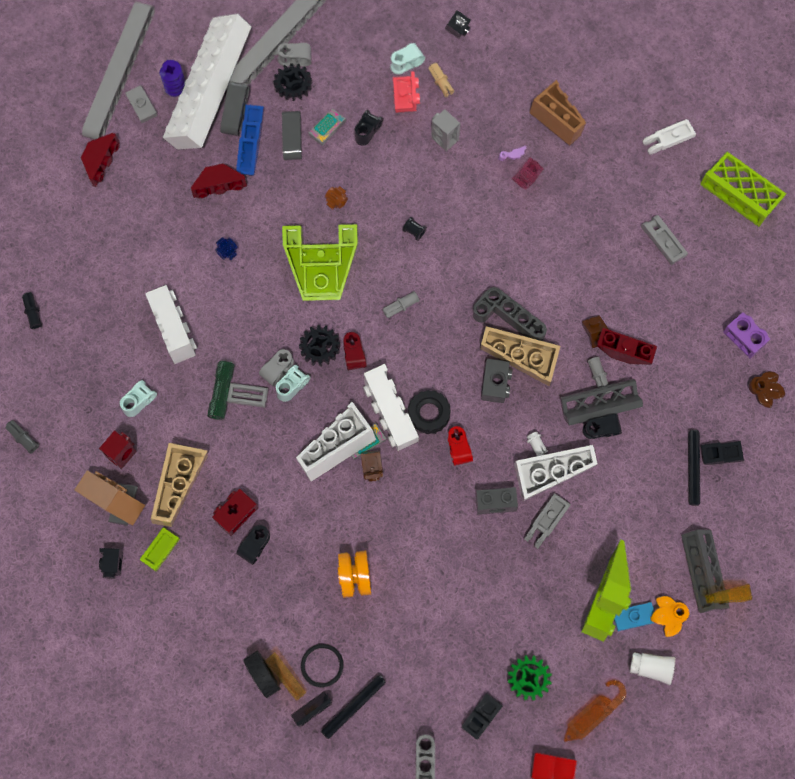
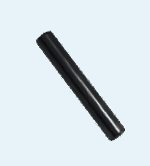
[688,430,700,506]
[321,675,386,739]

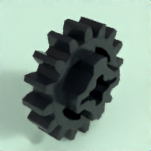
[273,63,312,101]
[299,325,340,367]

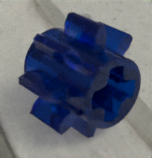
[215,237,238,260]

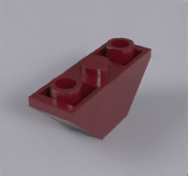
[81,133,120,187]
[191,164,247,198]
[597,328,657,365]

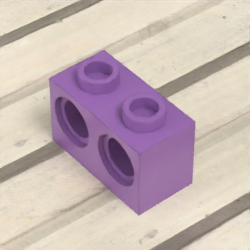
[723,312,770,359]

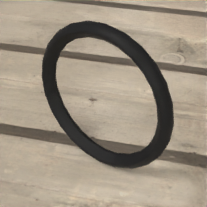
[301,644,344,688]

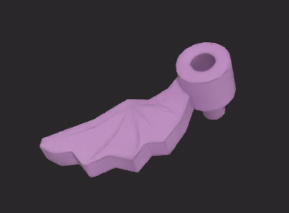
[498,146,526,161]

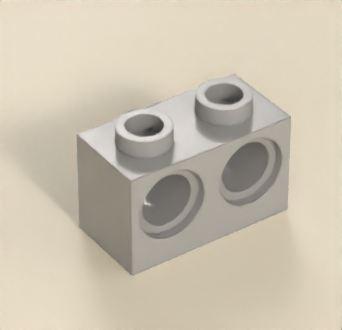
[431,109,460,151]

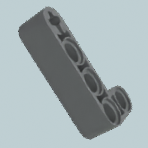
[473,287,547,341]

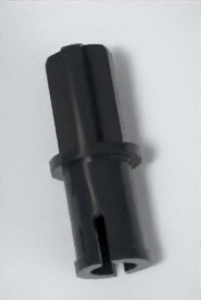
[22,292,42,329]

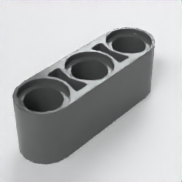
[220,81,249,136]
[282,111,302,160]

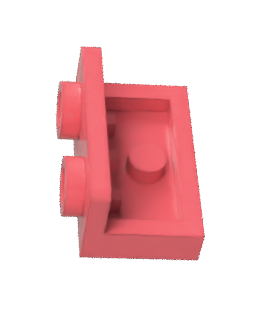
[393,71,420,112]

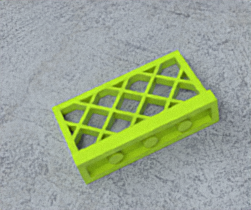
[700,152,786,227]

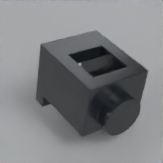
[99,548,123,579]

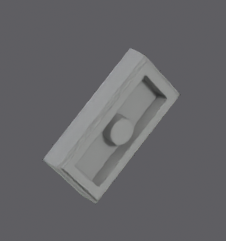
[125,85,157,123]

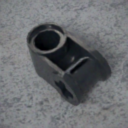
[354,110,384,146]
[582,414,622,439]
[236,525,270,565]

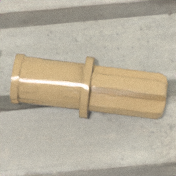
[429,63,454,97]

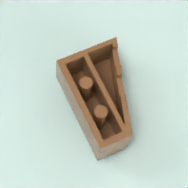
[529,80,586,145]
[74,470,145,526]

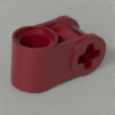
[343,332,367,371]

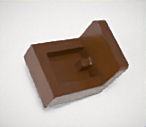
[582,315,609,348]
[360,450,384,482]

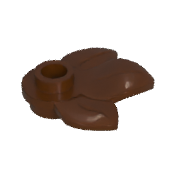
[749,371,785,408]

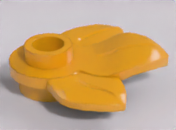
[650,596,689,637]

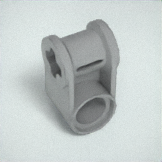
[277,43,311,66]
[259,349,294,387]

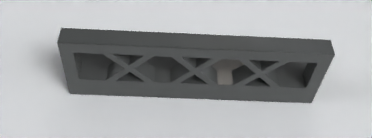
[561,379,643,426]
[681,530,730,613]

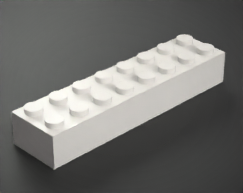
[163,14,251,149]

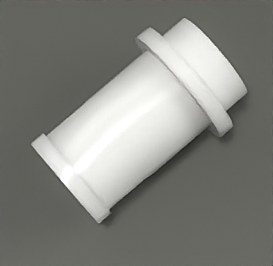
[527,432,548,456]

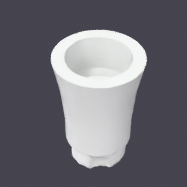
[630,653,675,685]

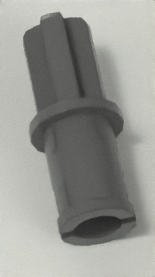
[5,420,39,454]

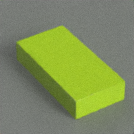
[139,527,180,572]

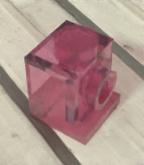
[512,157,544,190]

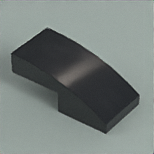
[701,441,744,465]
[461,693,503,740]

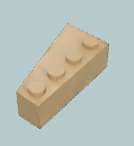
[481,326,561,386]
[151,443,208,527]

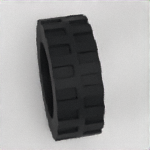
[408,390,451,434]
[243,651,281,698]

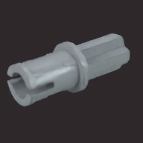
[383,291,420,318]
[588,357,611,395]

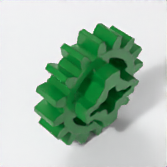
[507,656,552,701]

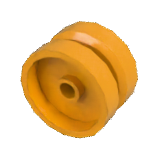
[338,550,371,598]

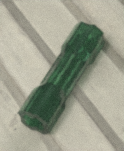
[207,361,235,420]

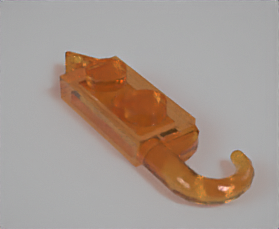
[564,680,627,742]

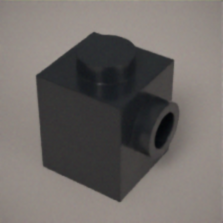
[445,10,471,38]

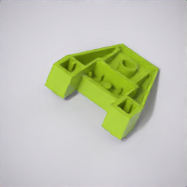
[282,224,358,301]
[581,539,632,642]

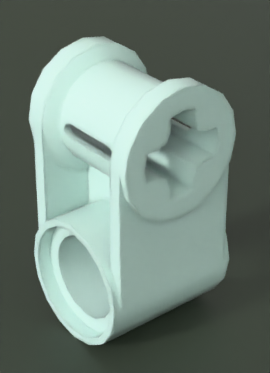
[391,43,425,74]
[276,365,311,402]
[120,380,157,417]

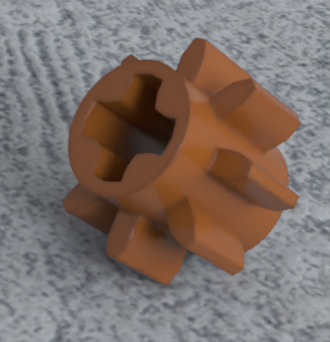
[325,186,348,209]

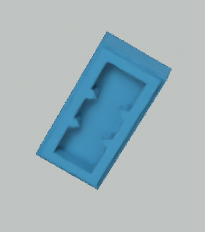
[614,602,654,632]

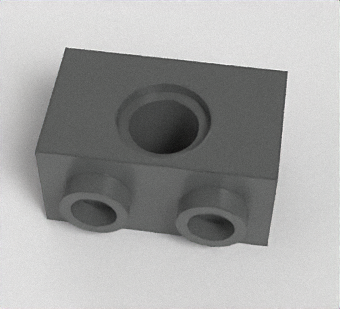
[481,359,513,403]
[475,487,518,515]

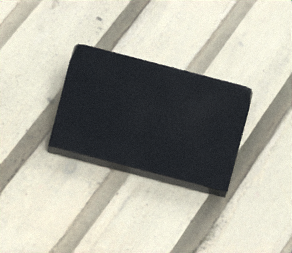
[291,691,332,727]

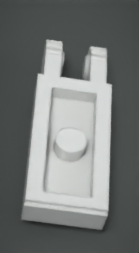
[643,119,696,155]

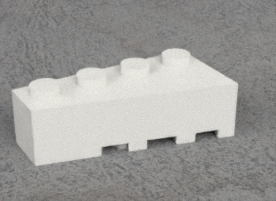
[145,285,197,364]
[363,364,419,451]
[296,402,376,481]
[514,445,597,502]

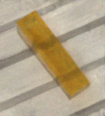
[705,584,753,604]
[265,652,306,701]

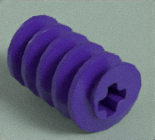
[159,60,185,97]

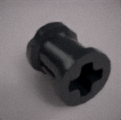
[402,217,427,241]

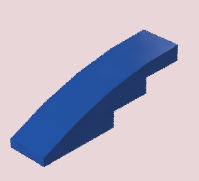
[236,105,264,176]

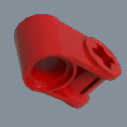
[448,426,473,466]

